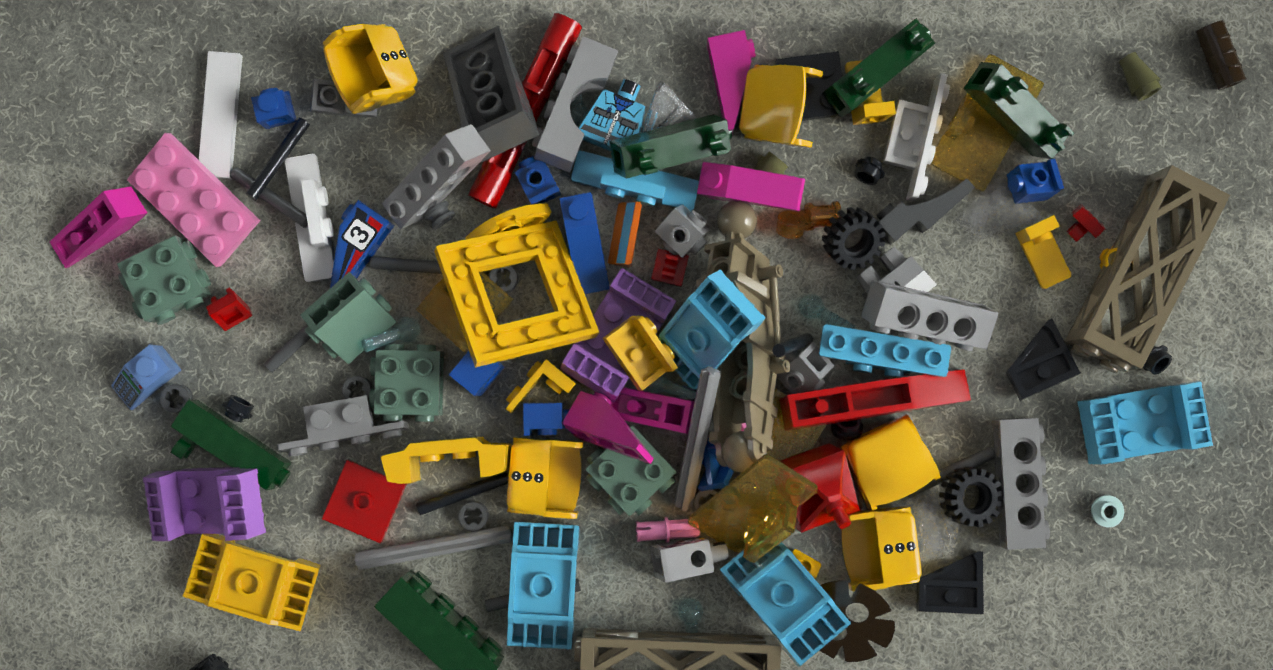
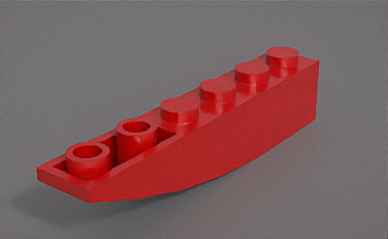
[779,369,971,431]

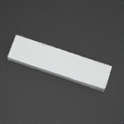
[199,51,242,180]

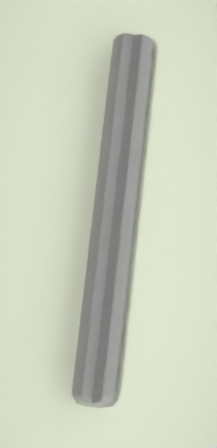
[674,366,720,511]
[355,525,513,570]

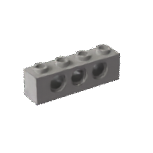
[382,124,491,229]
[861,280,999,351]
[992,418,1050,550]

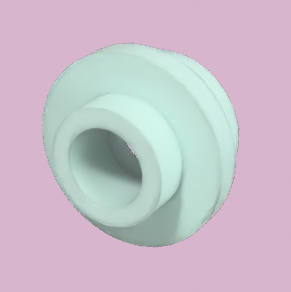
[1091,495,1124,527]

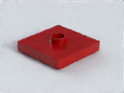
[322,459,407,544]

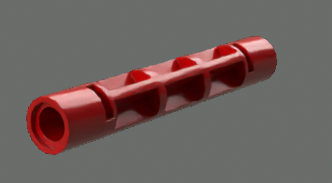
[468,13,582,209]

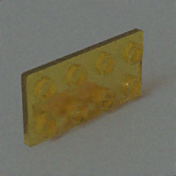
[930,54,1044,192]
[688,454,818,563]

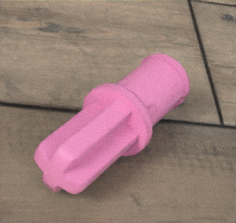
[636,517,700,543]

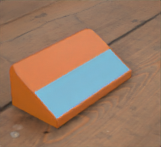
[608,201,642,268]

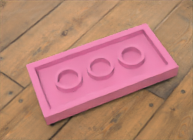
[127,133,260,267]

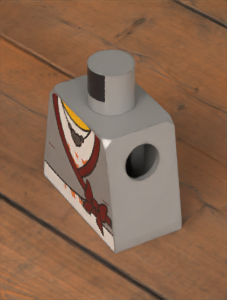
[649,537,728,583]

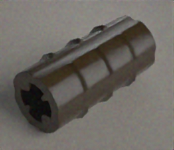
[1196,20,1247,90]

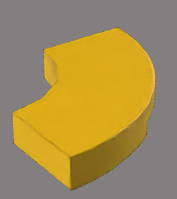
[465,203,552,239]

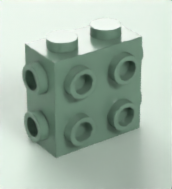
[117,235,211,325]
[300,272,396,364]
[369,344,444,422]
[586,425,676,517]

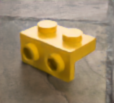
[602,315,678,391]

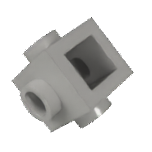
[655,205,710,257]
[777,342,834,394]

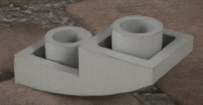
[310,78,377,118]

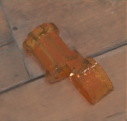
[776,201,841,239]

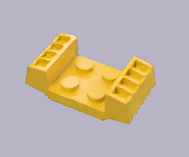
[381,437,512,484]
[183,534,320,631]

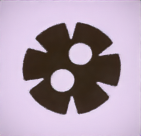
[819,580,895,662]

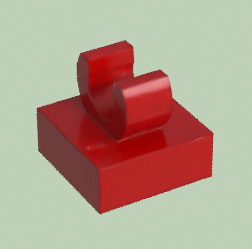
[1067,204,1106,242]
[651,248,689,287]
[206,288,253,331]

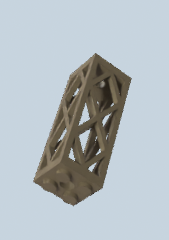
[1064,165,1231,373]
[574,628,781,670]

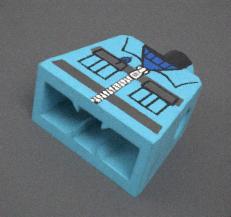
[579,79,645,151]

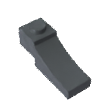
[876,178,976,245]

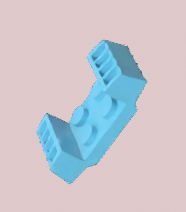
[659,270,766,394]
[1077,381,1213,464]
[507,522,580,649]
[720,528,851,667]

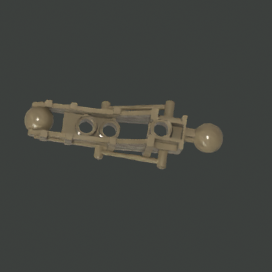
[695,201,790,473]

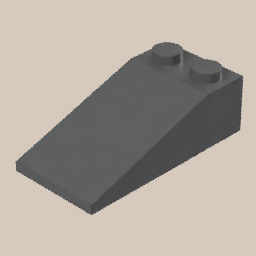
[443,25,539,162]

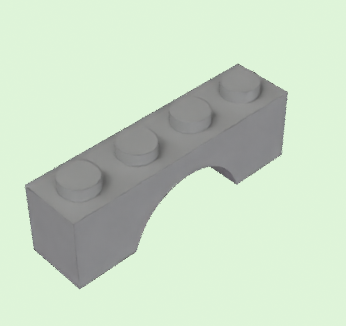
[532,36,618,173]

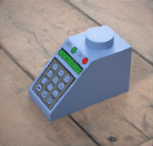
[111,344,181,410]

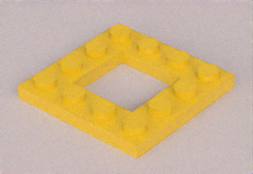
[434,221,599,368]

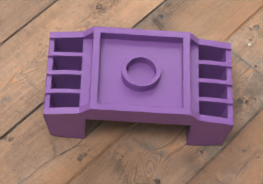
[560,268,677,403]
[143,467,266,541]

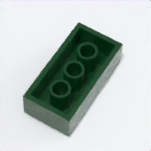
[374,570,504,670]

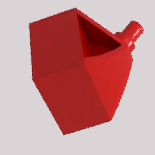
[771,443,860,533]

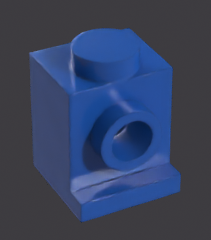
[251,88,297,129]
[515,156,561,205]
[1006,159,1064,204]
[523,403,569,436]

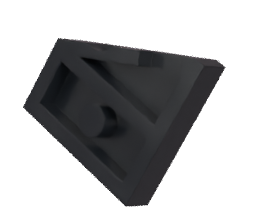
[1006,319,1081,401]
[916,551,984,615]

